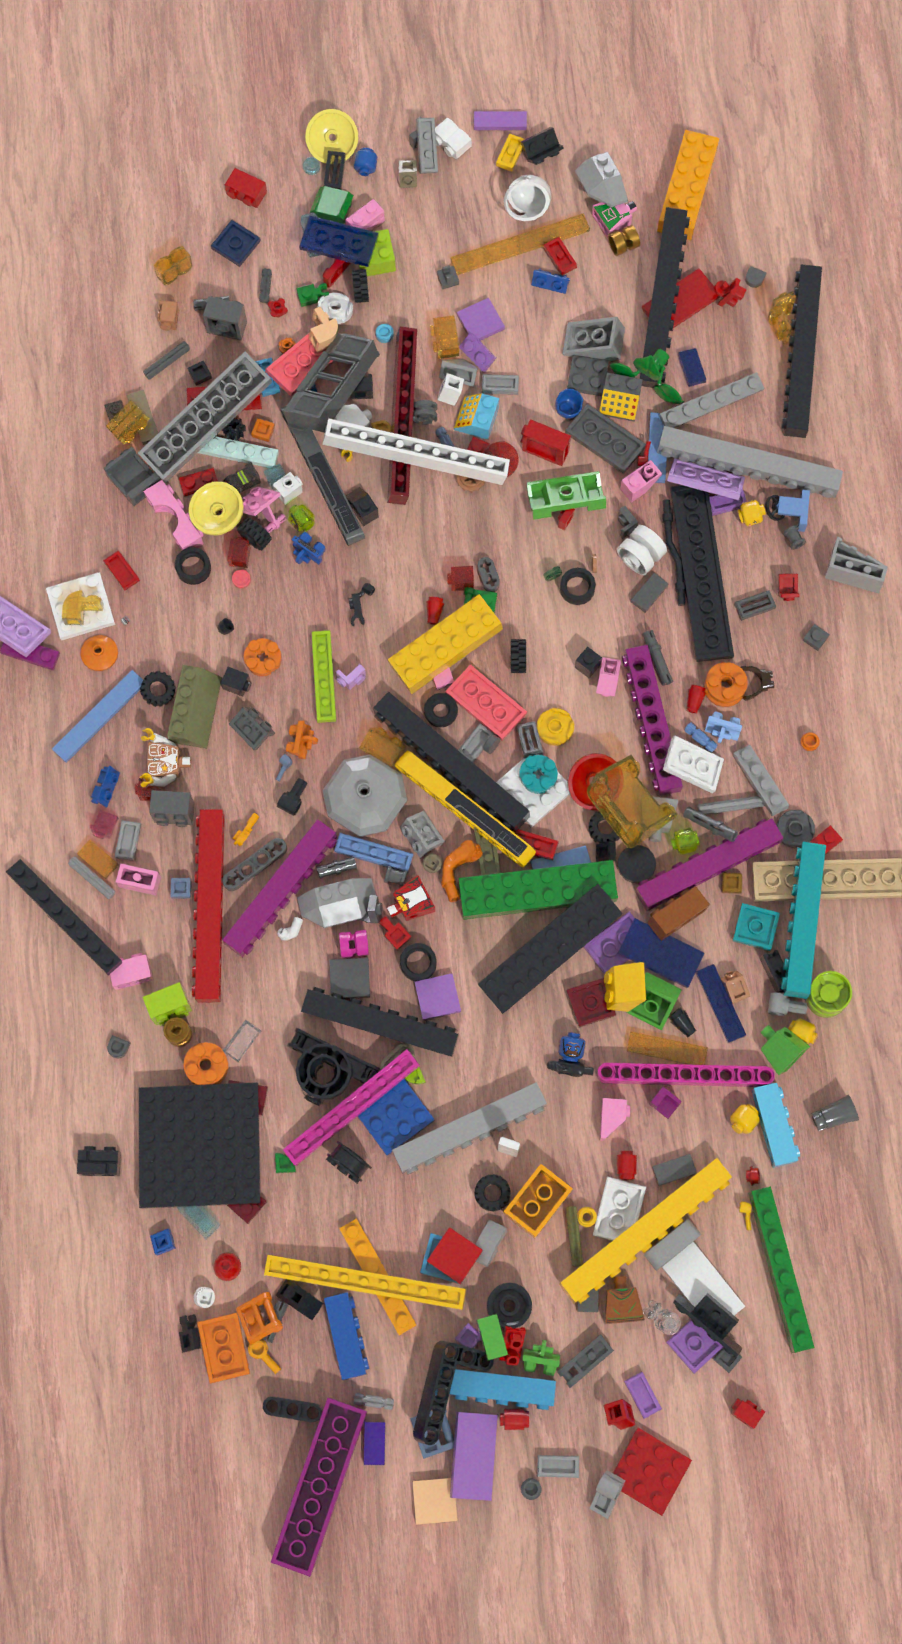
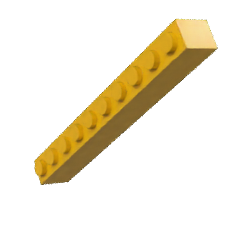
[559,1158,732,1304]

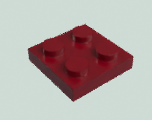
[566,978,616,1028]

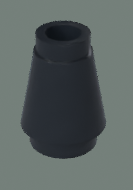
[669,1007,696,1038]

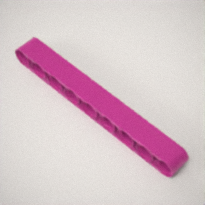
[597,1063,775,1087]

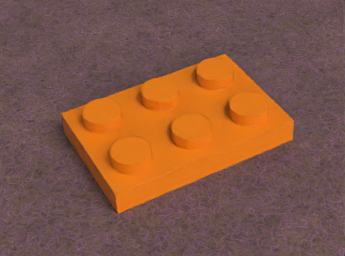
[197,1313,250,1384]

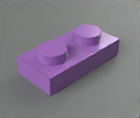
[459,333,496,372]

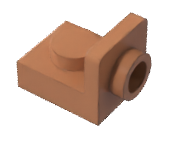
[720,971,750,1004]

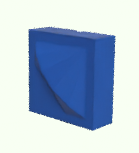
[150,1229,176,1256]

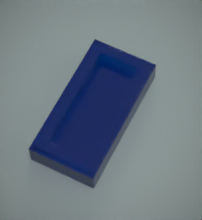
[678,348,706,387]

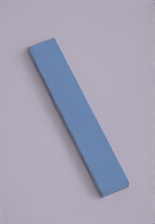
[52,670,143,763]

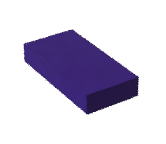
[364,1422,385,1465]

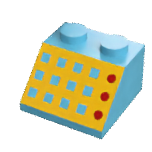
[454,393,499,440]

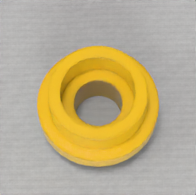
[577,1207,597,1227]

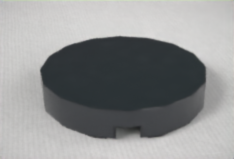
[618,845,656,883]

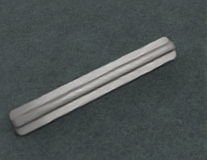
[697,796,765,815]

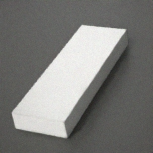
[498,1137,520,1157]

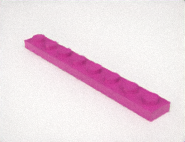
[283,1050,420,1166]

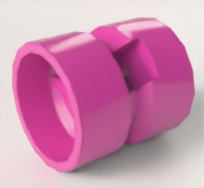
[339,930,369,958]

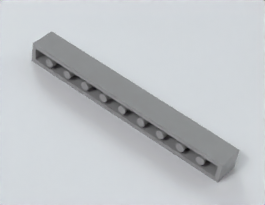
[657,426,843,498]

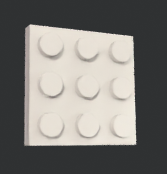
[46,572,115,641]
[496,748,570,828]

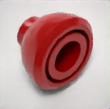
[213,1252,241,1281]

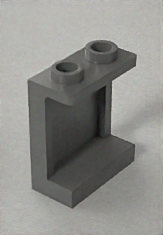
[104,447,161,506]

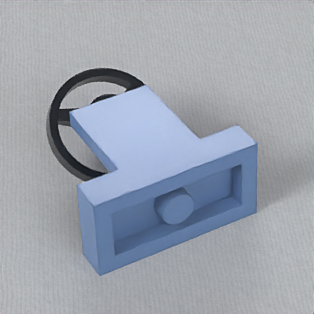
[765,490,810,532]

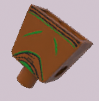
[604,1276,645,1324]

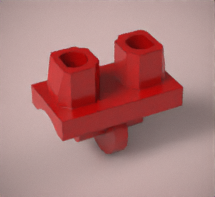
[714,278,747,307]
[499,1326,526,1365]

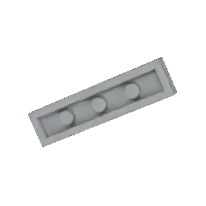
[733,745,789,816]

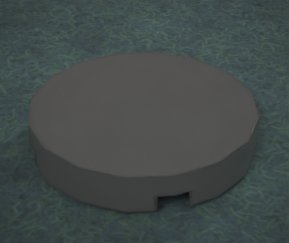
[776,810,815,848]

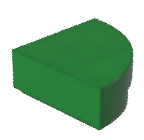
[275,1153,296,1174]

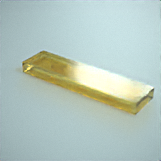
[627,1032,708,1065]

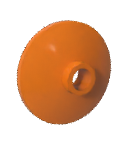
[81,635,118,671]

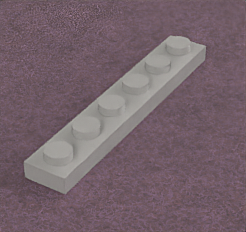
[659,372,765,428]

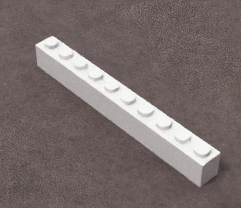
[322,419,510,485]

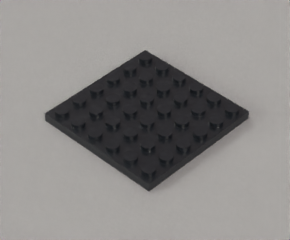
[139,1082,261,1209]

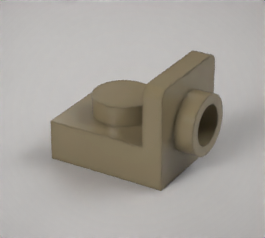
[399,160,417,188]

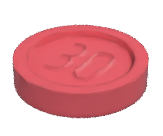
[232,570,251,588]

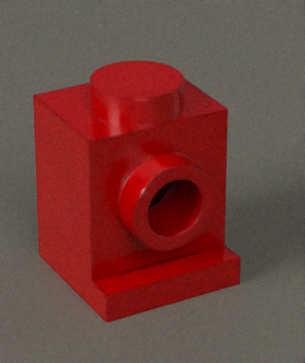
[731,1398,766,1429]
[604,1399,636,1430]

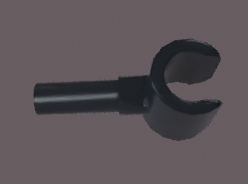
[359,583,375,598]

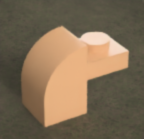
[309,307,338,353]

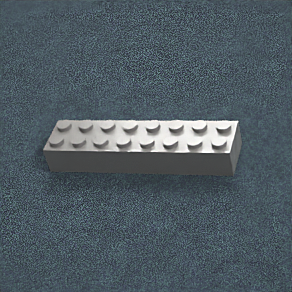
[138,351,272,482]

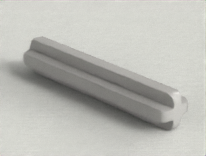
[68,857,115,899]

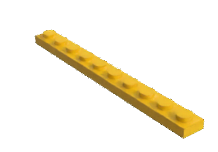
[264,1255,466,1310]

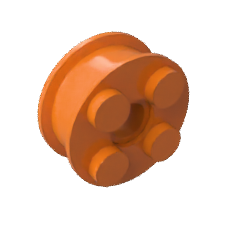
[704,662,748,707]
[183,1042,228,1085]

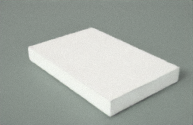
[663,736,724,793]
[592,1176,646,1241]

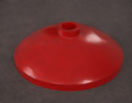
[567,753,624,810]

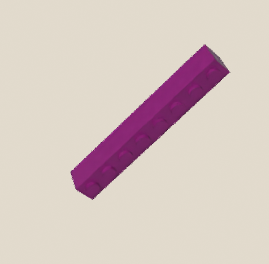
[635,818,783,912]
[222,819,337,958]

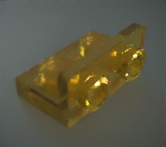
[359,727,406,768]

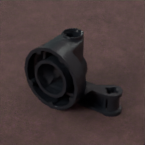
[287,1028,381,1106]

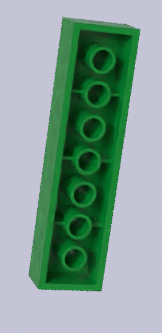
[459,860,618,920]

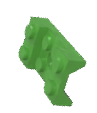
[527,471,606,520]

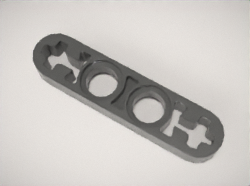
[223,838,287,891]

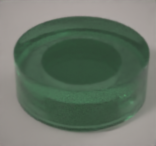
[543,566,563,581]

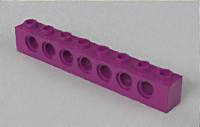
[622,645,683,796]

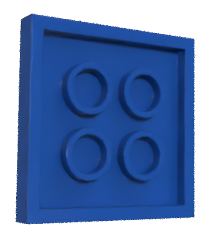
[358,1079,435,1156]

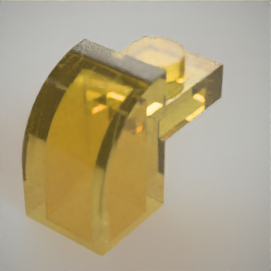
[62,590,104,625]

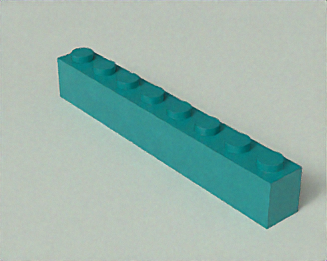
[781,842,826,999]

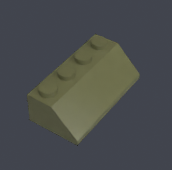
[167,665,222,749]

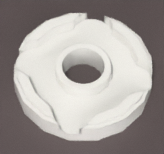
[318,292,353,324]

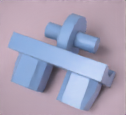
[705,712,742,743]

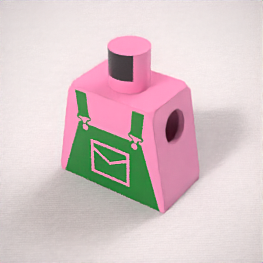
[592,201,637,239]

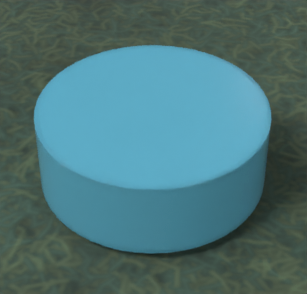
[376,324,394,343]

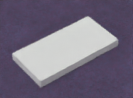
[662,1242,745,1315]

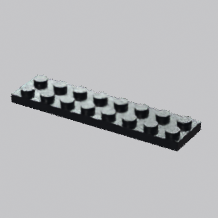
[478,883,623,1014]

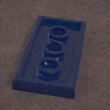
[299,216,379,267]
[618,918,704,988]

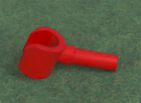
[637,441,651,466]

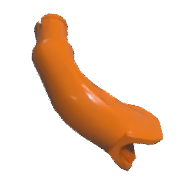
[441,840,483,902]

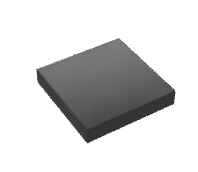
[329,958,370,999]

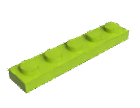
[312,630,336,723]

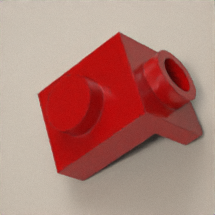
[778,573,800,601]

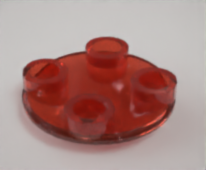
[483,441,519,477]

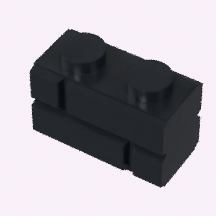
[77,1146,121,1176]

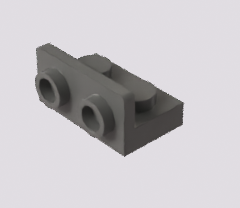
[229,707,275,750]

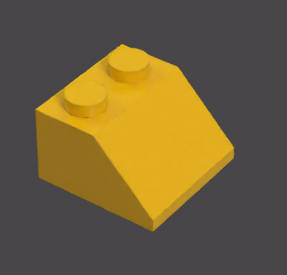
[604,962,646,1012]

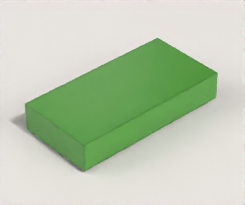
[476,1314,508,1360]

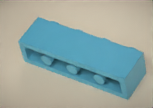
[752,1083,800,1168]

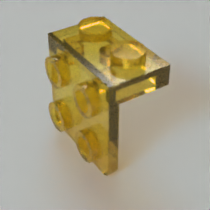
[768,291,796,345]

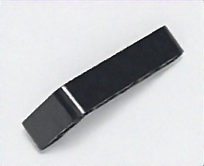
[413,1341,494,1445]

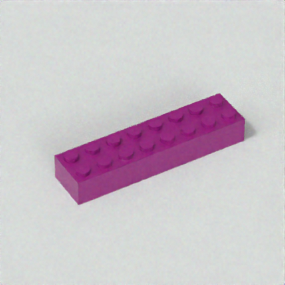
[271,1398,368,1577]

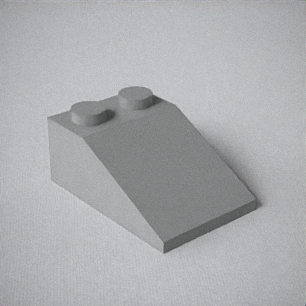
[562,317,625,361]

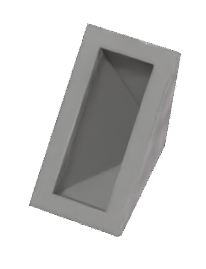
[439,359,478,387]

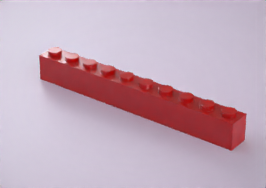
[192,809,225,1003]

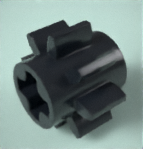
[223,418,246,441]

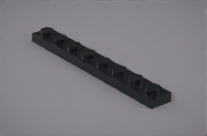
[6,859,123,976]

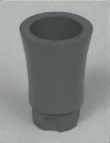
[811,1094,859,1131]

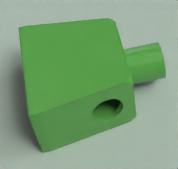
[761,1025,810,1075]

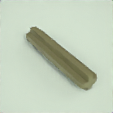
[566,1206,583,1267]

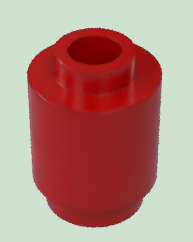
[617,1151,637,1180]
[500,1409,529,1430]

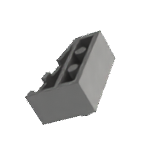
[825,536,888,594]

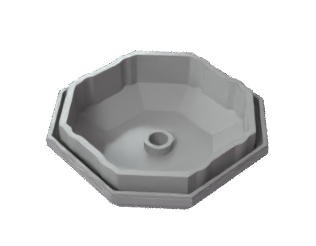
[323,754,407,837]

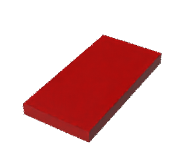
[642,268,720,328]

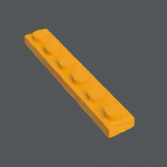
[339,1218,417,1336]

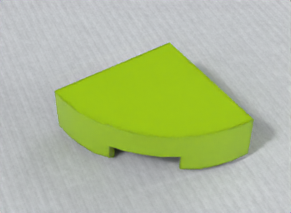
[404,1067,426,1084]

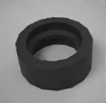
[175,547,211,585]
[560,567,596,605]
[400,943,437,981]

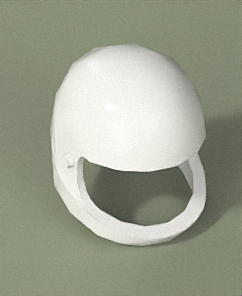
[503,175,551,221]

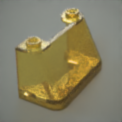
[587,755,678,848]

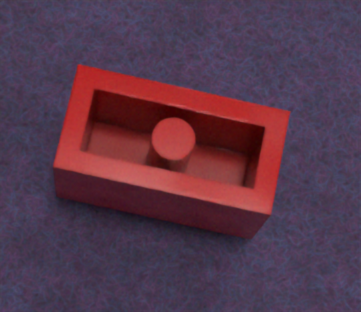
[224,168,267,208]

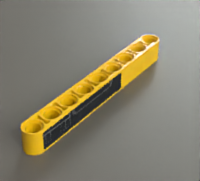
[394,750,536,868]

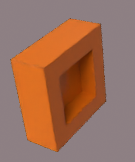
[251,418,275,442]

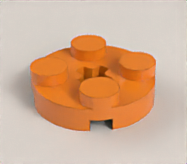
[244,638,282,676]

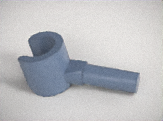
[275,754,292,782]

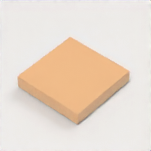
[413,1478,458,1525]

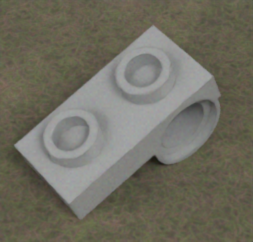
[589,1470,626,1519]

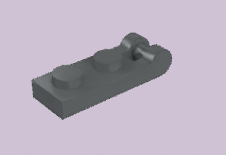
[557,1335,614,1388]

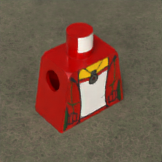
[386,876,435,921]

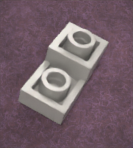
[475,1219,507,1267]

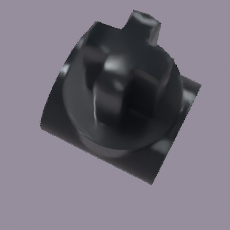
[277,778,307,816]

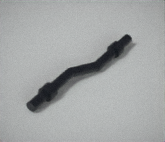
[662,499,686,606]

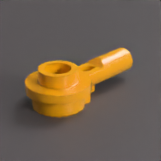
[232,813,259,847]
[248,1339,281,1374]

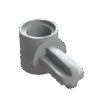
[768,993,807,1016]

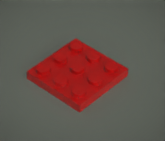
[613,1428,692,1516]

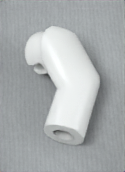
[277,917,303,941]

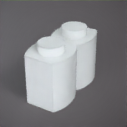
[435,118,472,159]

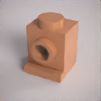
[158,300,179,331]

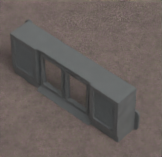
[283,333,380,433]

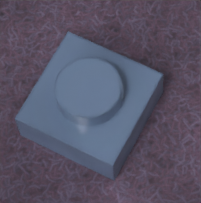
[171,878,191,899]

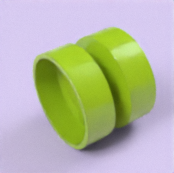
[806,971,852,1018]

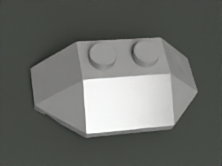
[575,152,628,207]
[297,878,376,928]

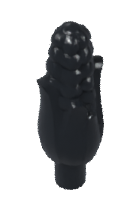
[547,1059,594,1077]

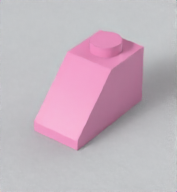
[596,657,621,697]
[600,1098,630,1141]

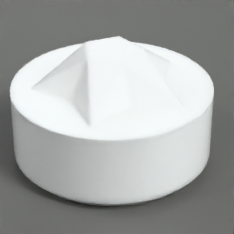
[194,1287,215,1308]

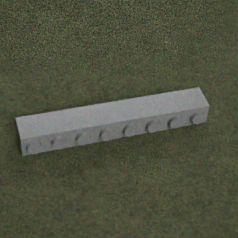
[392,1082,547,1175]

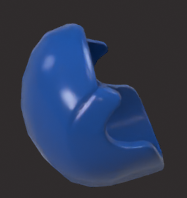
[555,389,583,419]

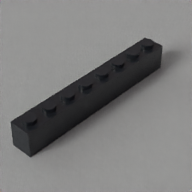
[301,987,459,1057]

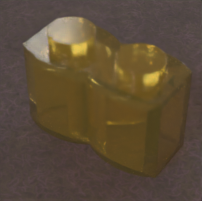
[154,246,193,285]

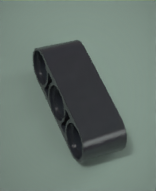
[263,1397,323,1422]

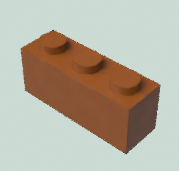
[647,887,710,941]

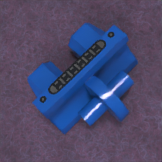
[291,531,326,565]

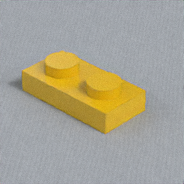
[496,134,525,172]

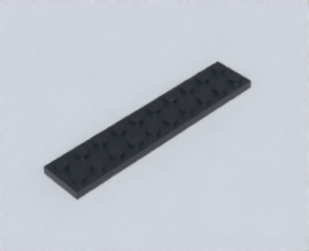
[670,485,734,662]

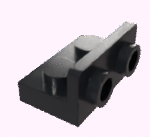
[521,127,564,165]

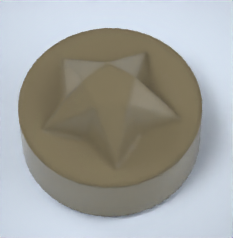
[423,853,443,873]

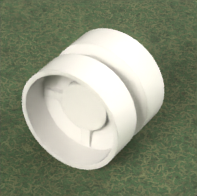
[617,525,667,575]

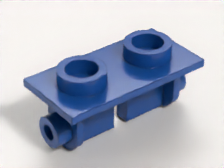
[531,268,570,294]
[91,766,120,808]

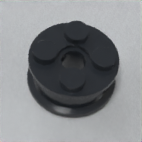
[326,1140,372,1184]
[487,1283,532,1329]

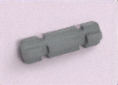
[354,1393,394,1410]

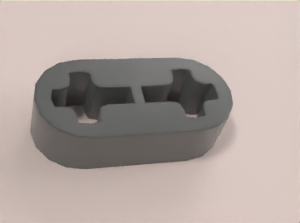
[477,557,500,592]

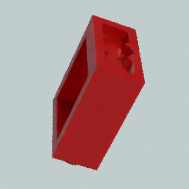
[520,419,571,466]

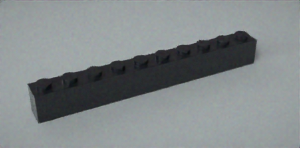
[640,207,690,388]
[781,264,822,438]
[373,691,530,833]

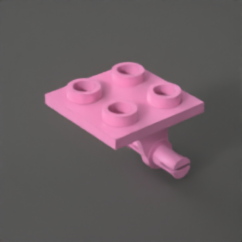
[242,487,286,533]

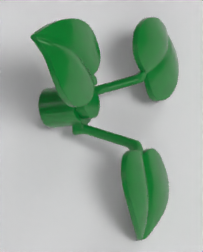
[609,349,685,404]

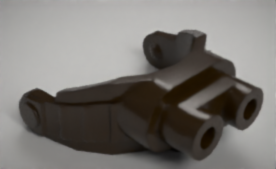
[741,666,774,701]

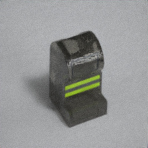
[223,462,261,493]

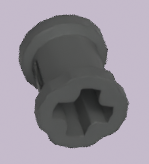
[783,525,806,550]
[384,866,408,887]

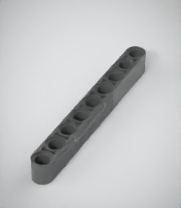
[280,406,365,546]

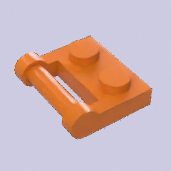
[236,1292,283,1345]

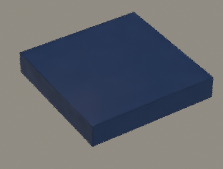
[211,220,261,267]

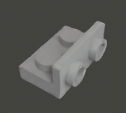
[400,811,445,858]

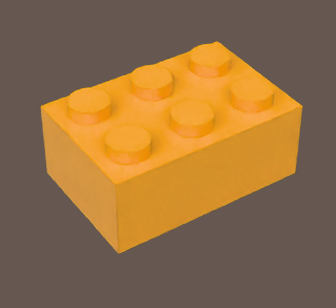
[503,1164,573,1239]

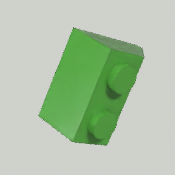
[627,972,682,1030]

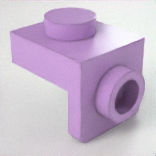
[336,664,366,690]

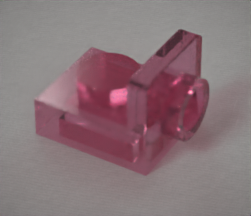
[90,810,119,839]

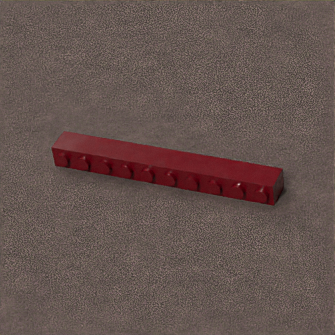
[387,326,417,505]

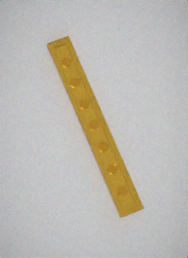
[450,213,590,275]

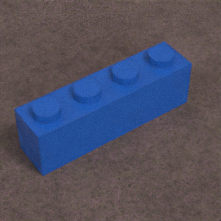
[324,1292,370,1380]

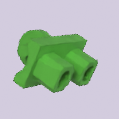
[522,1340,560,1376]

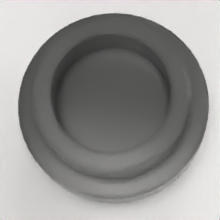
[521,1478,542,1500]

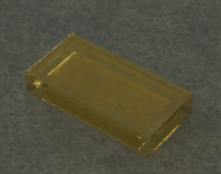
[77,840,119,879]

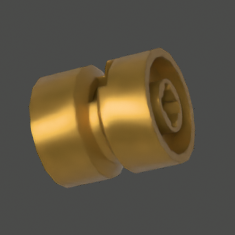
[608,225,640,256]
[163,1017,192,1047]

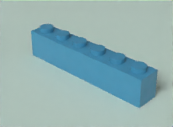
[435,1369,556,1410]

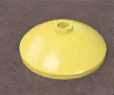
[305,109,358,164]
[189,482,244,535]

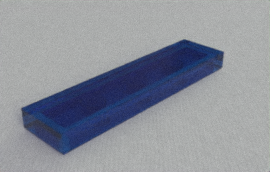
[695,964,746,1044]

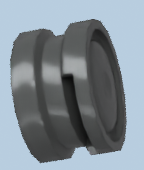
[413,400,438,424]

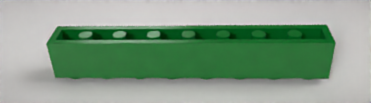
[748,1186,815,1354]

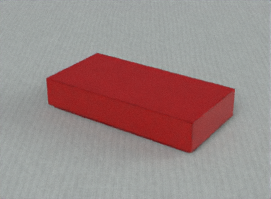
[103,550,140,591]

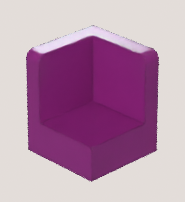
[649,1087,682,1119]

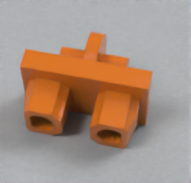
[286,721,318,759]

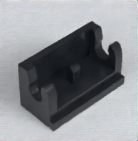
[760,950,786,993]

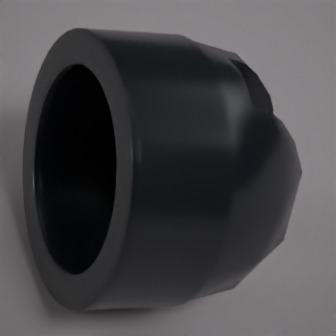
[217,618,234,635]

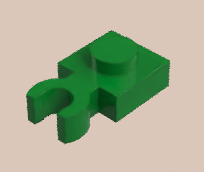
[296,283,329,307]

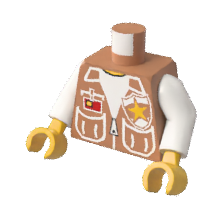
[139,728,191,787]

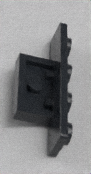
[673,1293,742,1357]

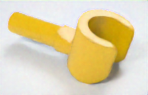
[739,1201,752,1230]

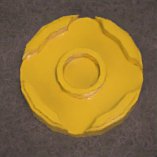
[537,708,574,746]

